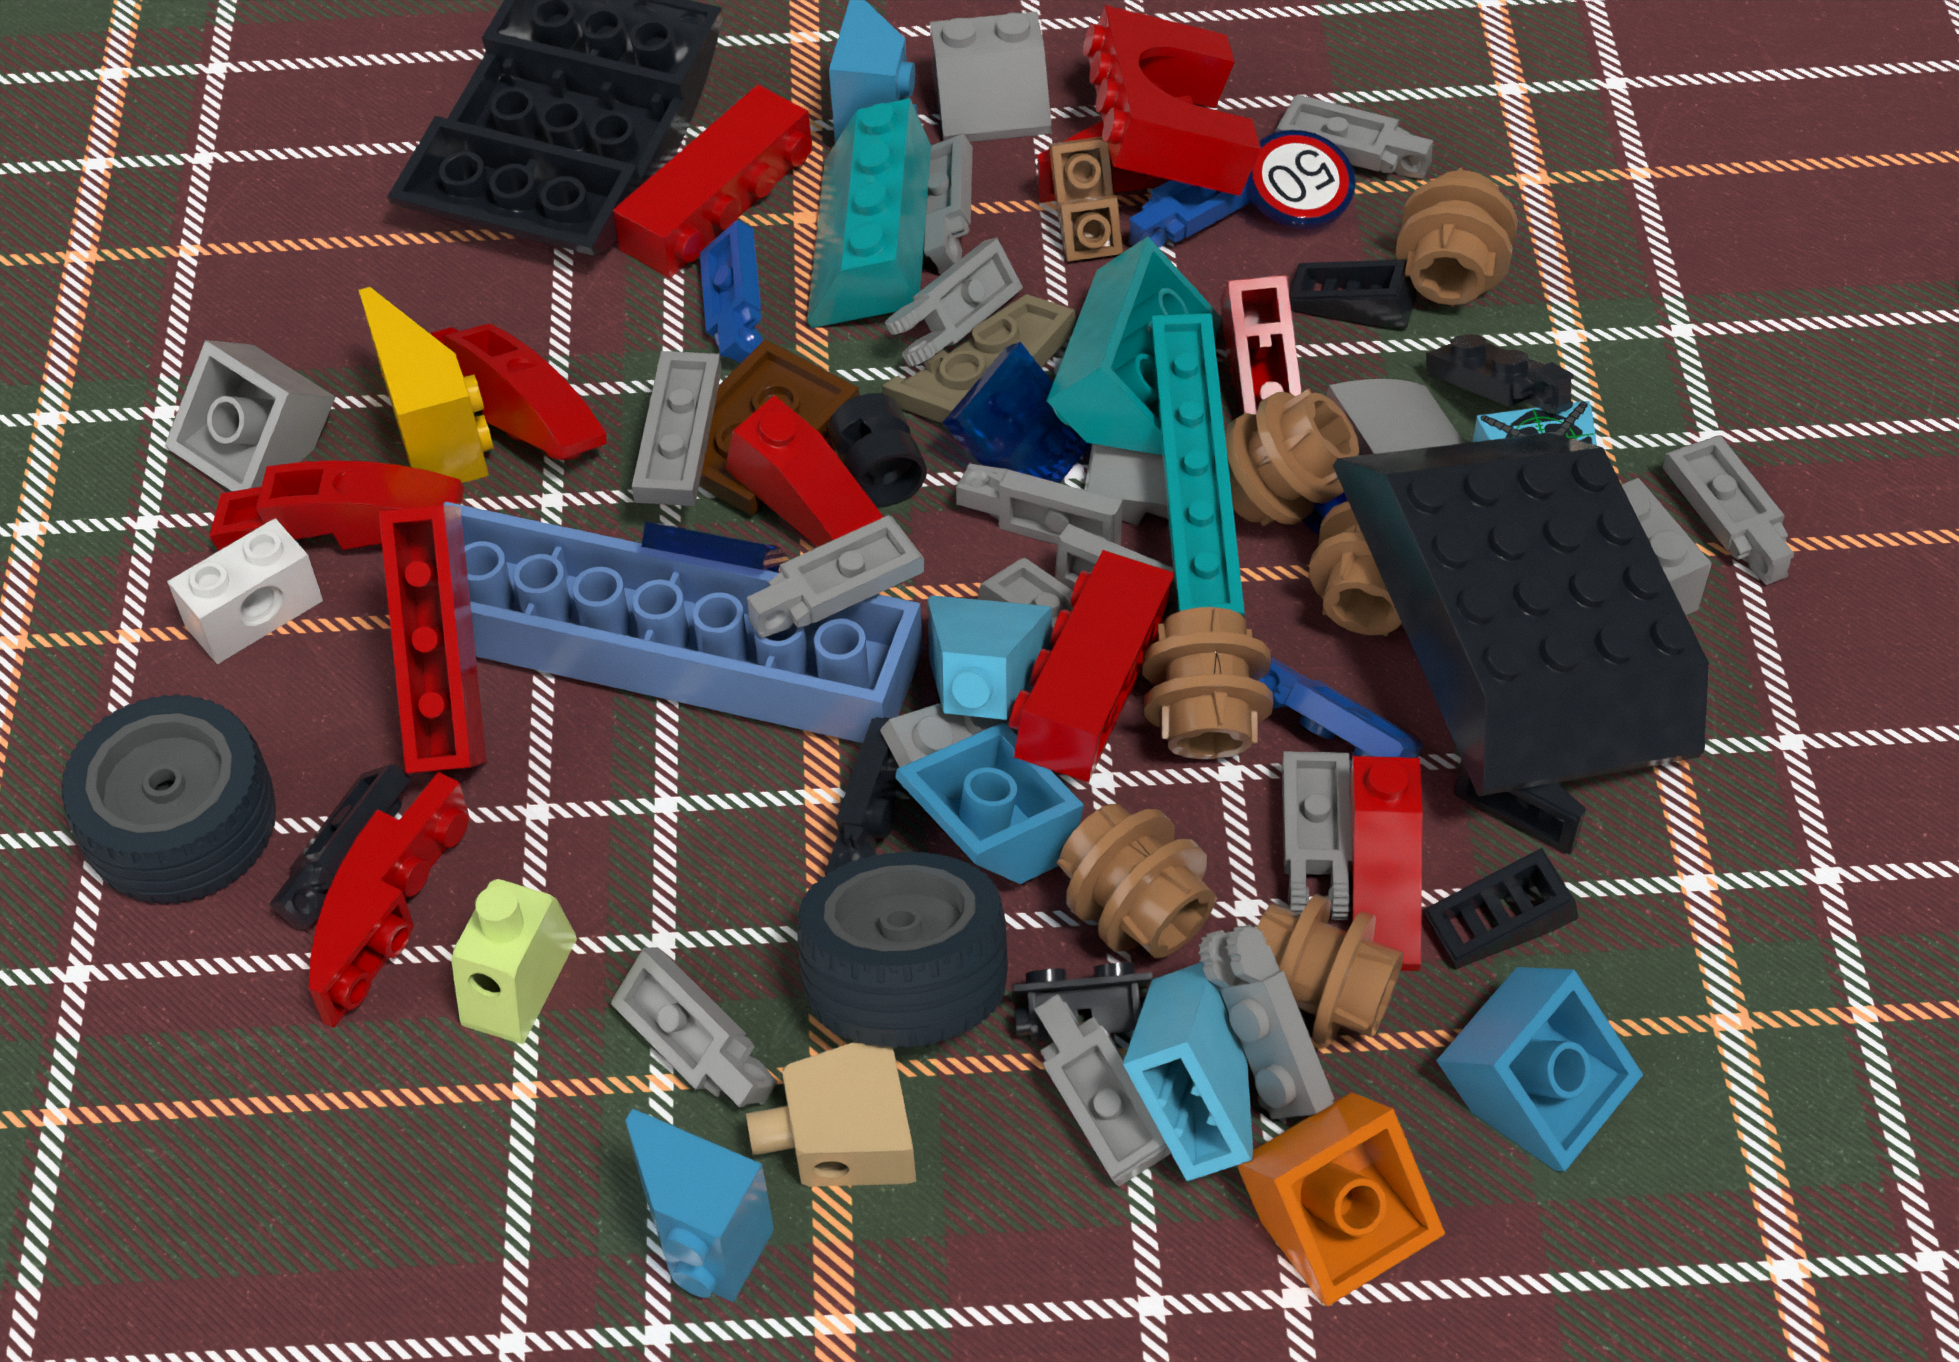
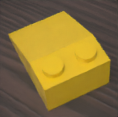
[359,287,494,483]

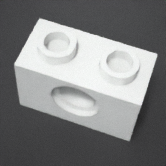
[167,518,323,665]

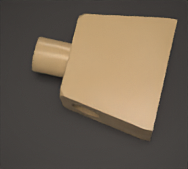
[746,1042,916,1187]

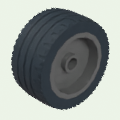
[61,694,276,904]
[797,851,1008,1048]

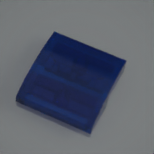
[942,341,1092,483]
[641,521,789,573]

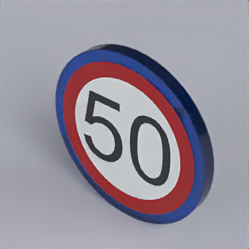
[1245,130,1356,229]

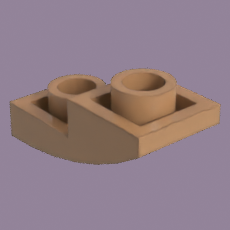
[1049,137,1123,261]

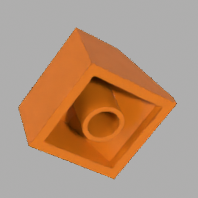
[1237,1092,1445,1306]

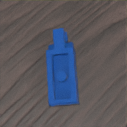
[1128,168,1261,248]
[700,220,763,364]
[1259,657,1424,758]

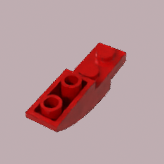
[430,323,607,460]
[209,460,464,551]
[309,772,470,1028]

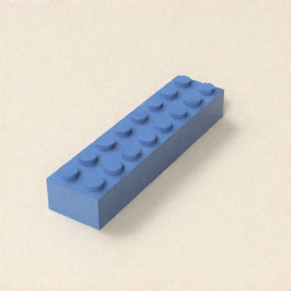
[444,502,923,743]

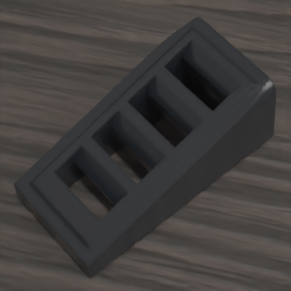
[1289,259,1417,328]
[1454,759,1586,855]
[1423,848,1578,969]

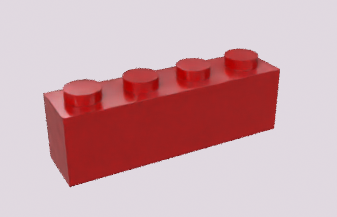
[613,84,812,279]
[379,505,487,773]
[1009,550,1175,782]

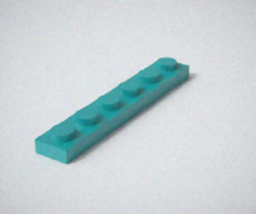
[1151,313,1245,617]

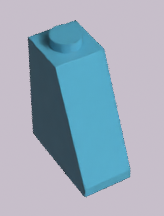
[927,595,1052,720]
[1123,962,1253,1181]

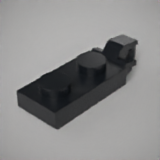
[1426,334,1573,414]
[825,717,901,876]
[269,764,412,929]

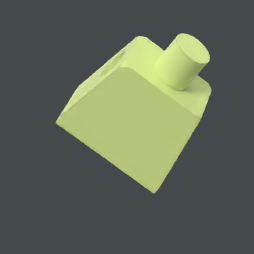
[451,879,577,1045]

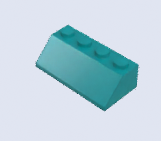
[807,98,931,328]
[1047,236,1222,455]

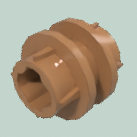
[1395,168,1518,307]
[1225,388,1359,527]
[1309,501,1402,636]
[1142,607,1273,759]
[1056,804,1218,958]
[1257,894,1404,1047]

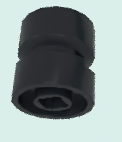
[827,393,927,508]

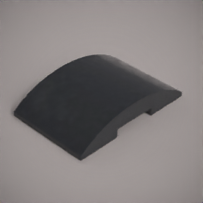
[387,0,724,256]

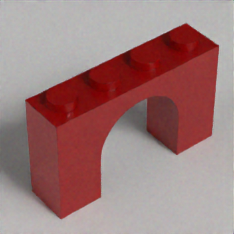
[1083,5,1261,196]

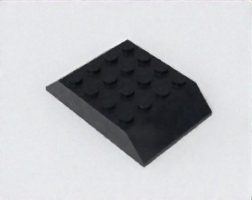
[1333,433,1709,796]

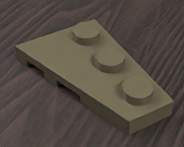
[882,294,1077,437]

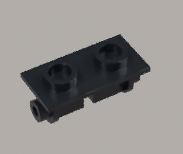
[1012,962,1152,1042]

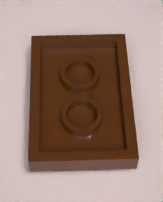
[699,339,859,515]

